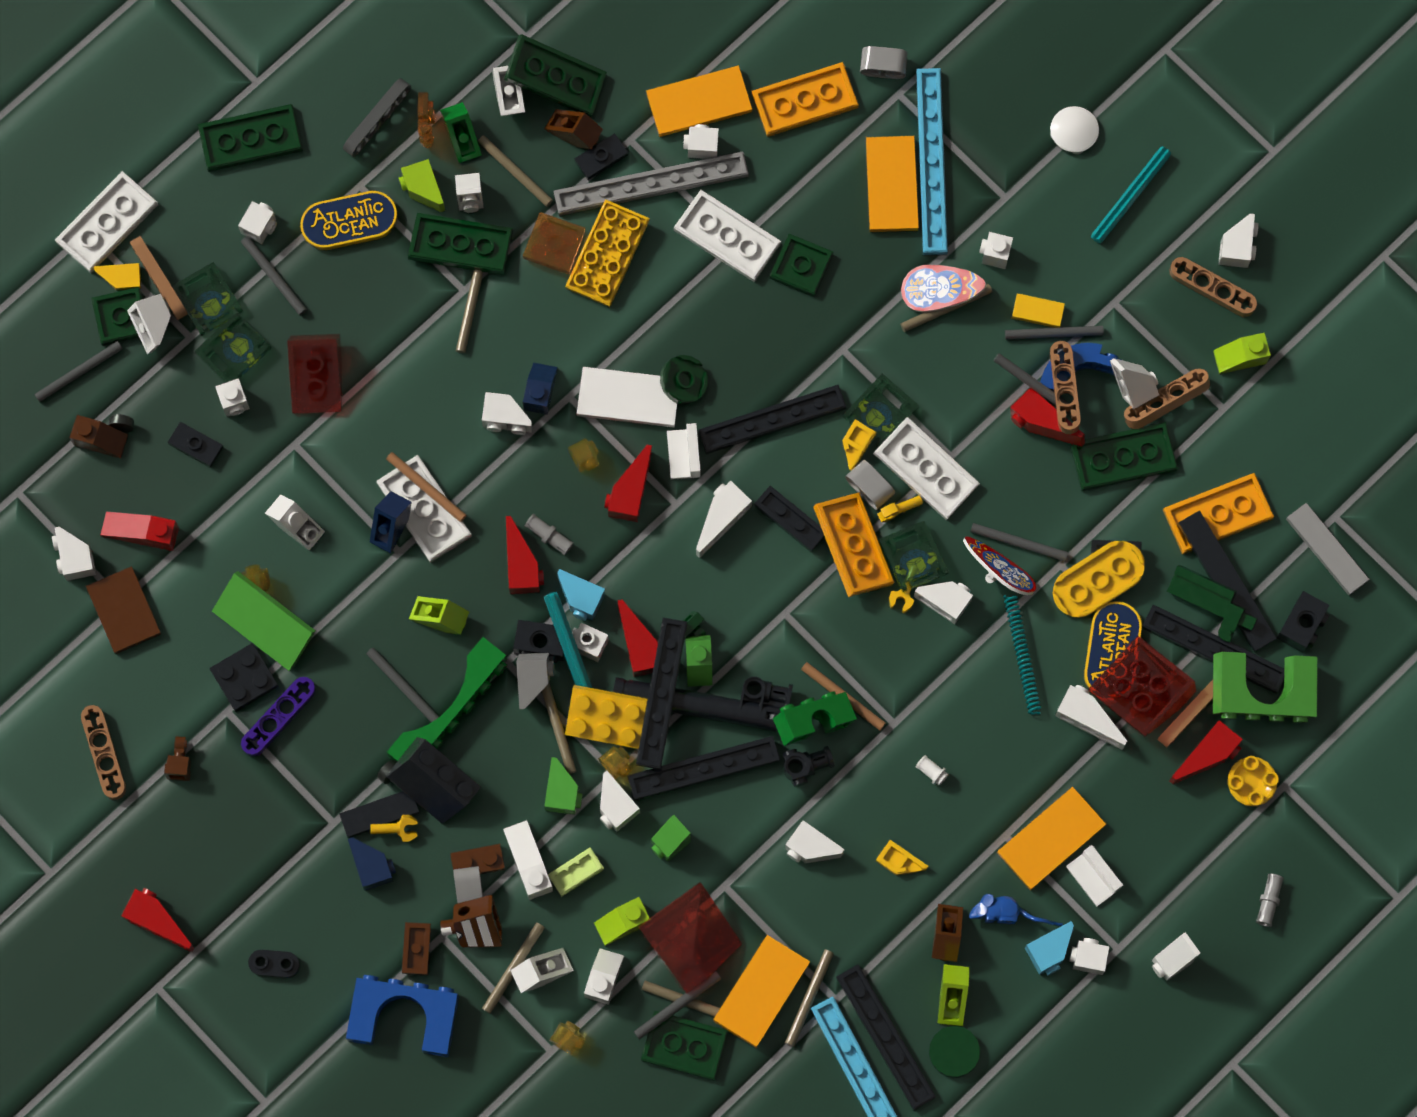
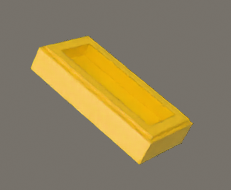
[1011,293,1065,328]

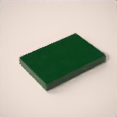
[641,1011,728,1081]

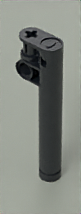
[613,677,793,732]

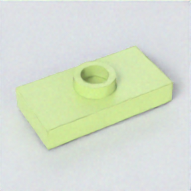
[548,848,604,897]

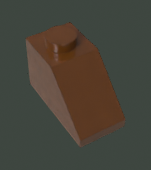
[544,109,603,149]
[69,415,128,459]
[932,904,963,962]

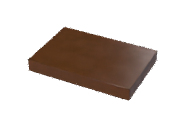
[86,566,161,654]

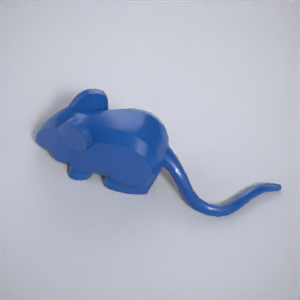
[969,894,1063,926]

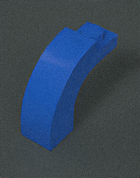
[1040,343,1120,397]

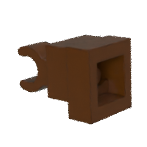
[164,736,191,781]

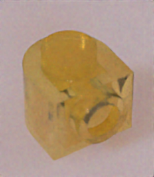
[568,438,599,472]
[241,564,270,592]
[598,746,633,780]
[549,1021,586,1055]

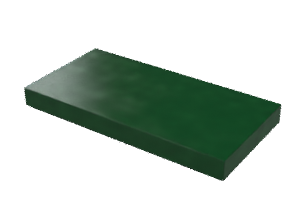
[504,34,607,117]
[197,104,303,172]
[408,213,513,275]
[1070,422,1178,491]

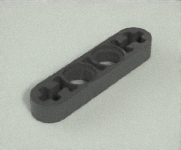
[343,78,411,157]

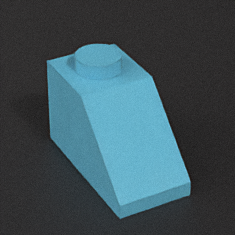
[557,569,605,621]
[1025,921,1074,976]

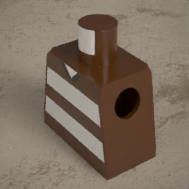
[440,895,502,947]

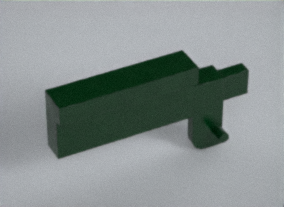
[1167,565,1258,642]

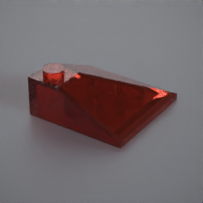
[1088,636,1196,737]
[639,882,742,993]

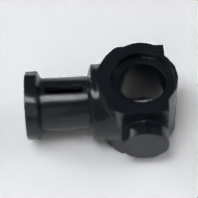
[783,746,835,787]

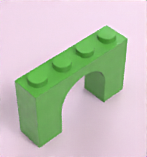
[1213,652,1317,723]

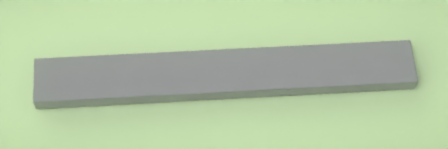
[554,152,748,216]

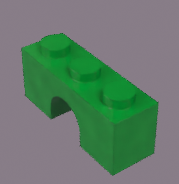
[773,691,857,746]

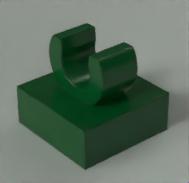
[682,611,706,636]

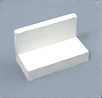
[667,423,700,480]
[1066,845,1123,907]

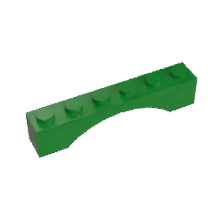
[387,637,507,761]

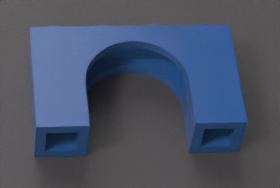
[346,975,459,1057]

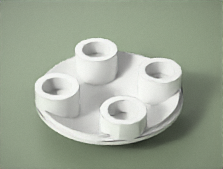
[1050,106,1099,154]

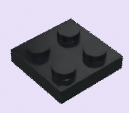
[209,643,279,712]

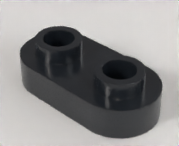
[248,950,300,978]

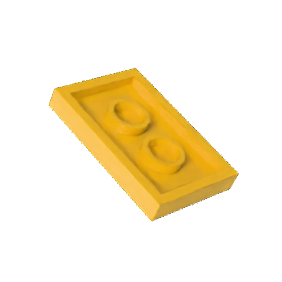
[565,685,648,749]

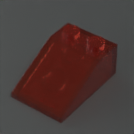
[287,334,342,414]

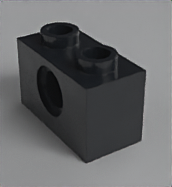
[1277,591,1330,653]
[513,620,565,664]

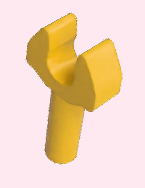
[877,496,923,523]
[889,567,918,614]
[370,815,418,842]

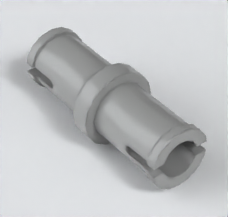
[524,514,574,556]
[1256,874,1284,927]

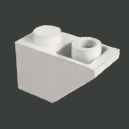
[455,173,484,213]
[1218,214,1258,268]
[482,392,532,435]
[265,495,325,550]
[52,527,96,581]

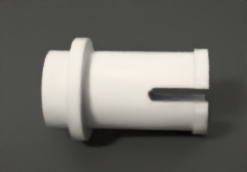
[916,755,949,786]

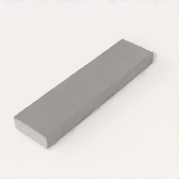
[1286,503,1369,596]

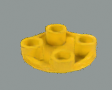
[1228,756,1279,806]

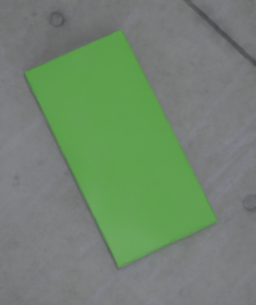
[212,571,315,671]

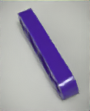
[241,677,316,757]

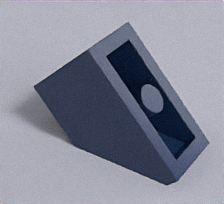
[523,363,558,415]
[370,491,412,553]
[348,838,396,891]

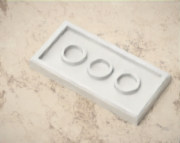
[55,171,158,273]
[673,190,781,282]
[577,367,678,427]
[873,417,980,520]
[376,455,472,563]

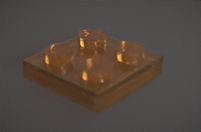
[523,212,586,274]

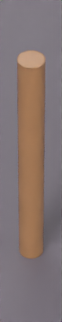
[386,452,467,522]
[801,662,886,731]

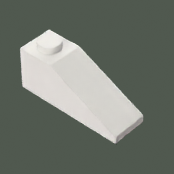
[696,481,752,558]
[1055,685,1127,750]
[503,820,553,900]
[1152,932,1200,981]

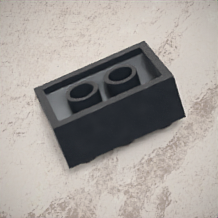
[386,737,481,824]

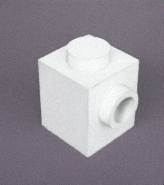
[683,124,719,159]
[238,201,277,244]
[979,232,1013,269]
[215,378,250,417]
[572,623,609,662]
[1069,938,1109,975]

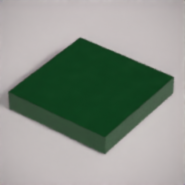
[769,233,834,297]
[91,287,142,346]

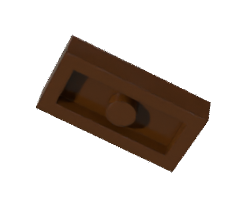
[450,844,505,875]
[402,922,431,976]

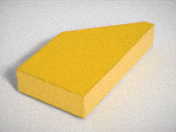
[94,263,141,291]
[842,419,877,471]
[876,840,929,876]

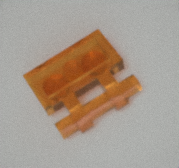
[418,92,435,148]

